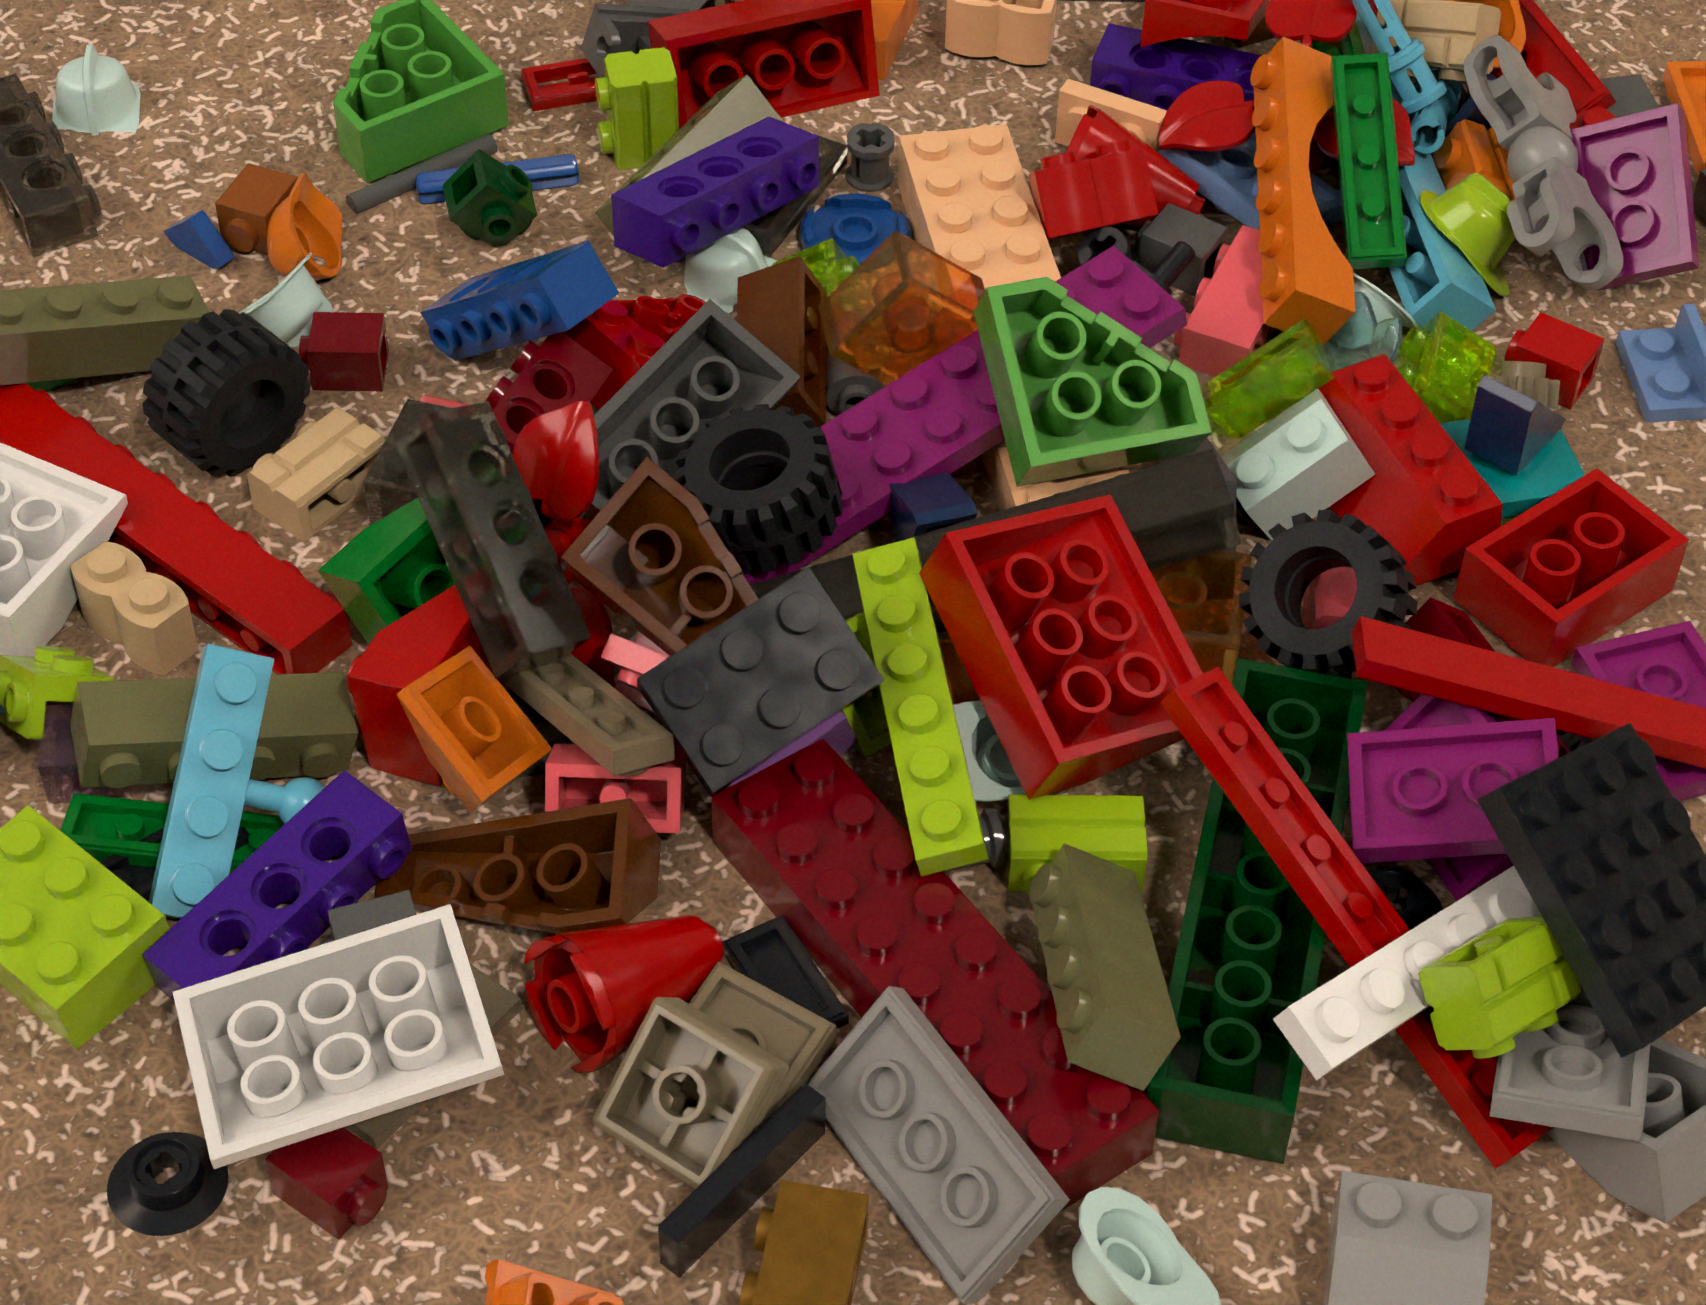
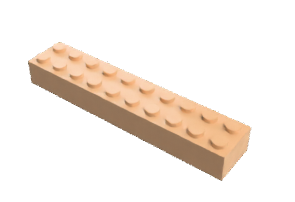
[897,124,1144,550]

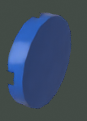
[800,193,911,277]

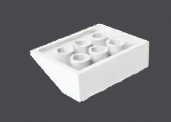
[0,443,128,656]
[173,904,504,1169]

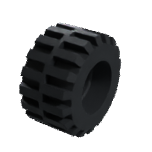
[142,309,310,477]
[673,404,843,573]
[1239,510,1418,679]

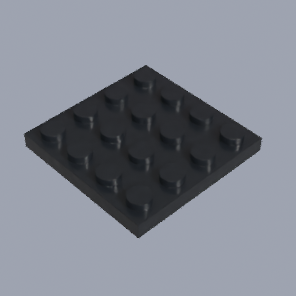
[1477,723,1706,1058]

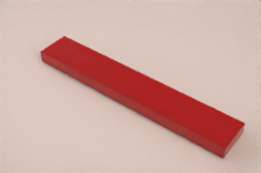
[1351,616,1706,769]

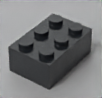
[637,567,884,798]

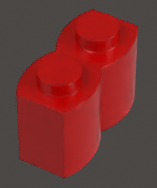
[1029,140,1159,240]

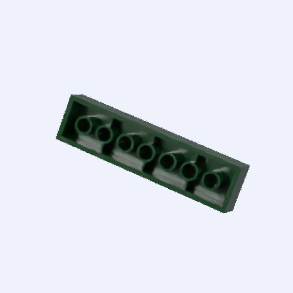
[1147,658,1368,1164]

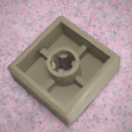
[593,997,789,1189]

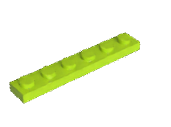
[852,537,989,876]

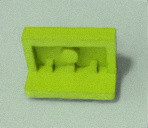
[0,646,114,740]

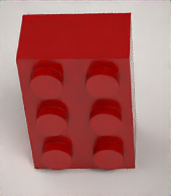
[1453,468,1689,667]

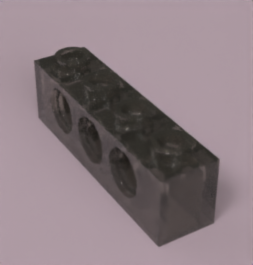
[0,73,102,257]
[394,401,591,679]

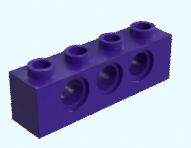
[1090,23,1262,134]
[611,116,820,268]
[142,770,412,1002]

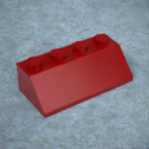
[647,0,880,129]
[1318,354,1503,586]

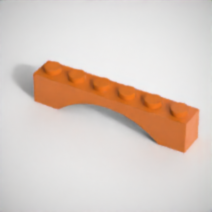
[1250,37,1356,346]

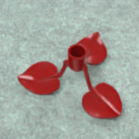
[1159,0,1415,172]
[513,401,616,688]

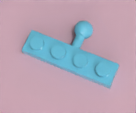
[148,644,325,919]

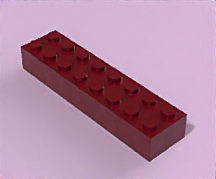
[711,738,1159,1212]

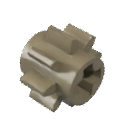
[1488,361,1560,409]

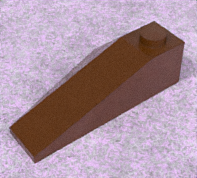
[561,457,758,656]
[375,798,661,934]

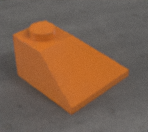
[397,646,552,813]

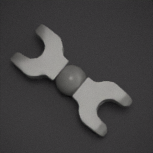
[1464,35,1623,291]

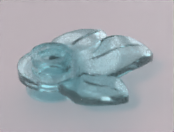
[1314,291,1402,378]

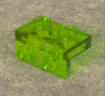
[1204,319,1334,439]

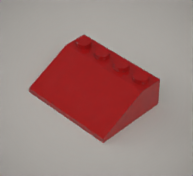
[919,494,1203,800]

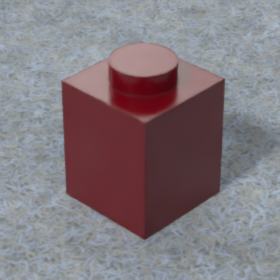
[299,312,389,392]
[265,1127,388,1240]

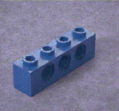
[420,241,619,361]

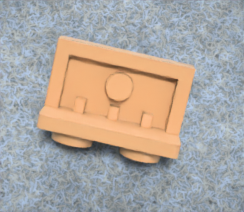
[1055,79,1167,153]

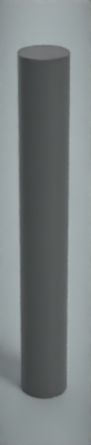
[346,133,498,214]

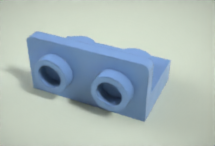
[1616,304,1706,423]

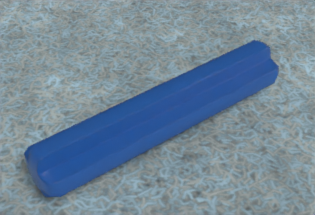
[416,154,579,204]

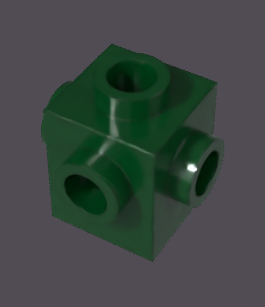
[443,149,537,247]

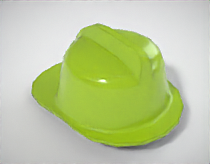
[1419,173,1515,297]

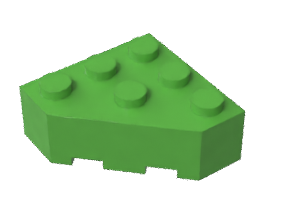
[333,0,509,183]
[973,277,1212,487]

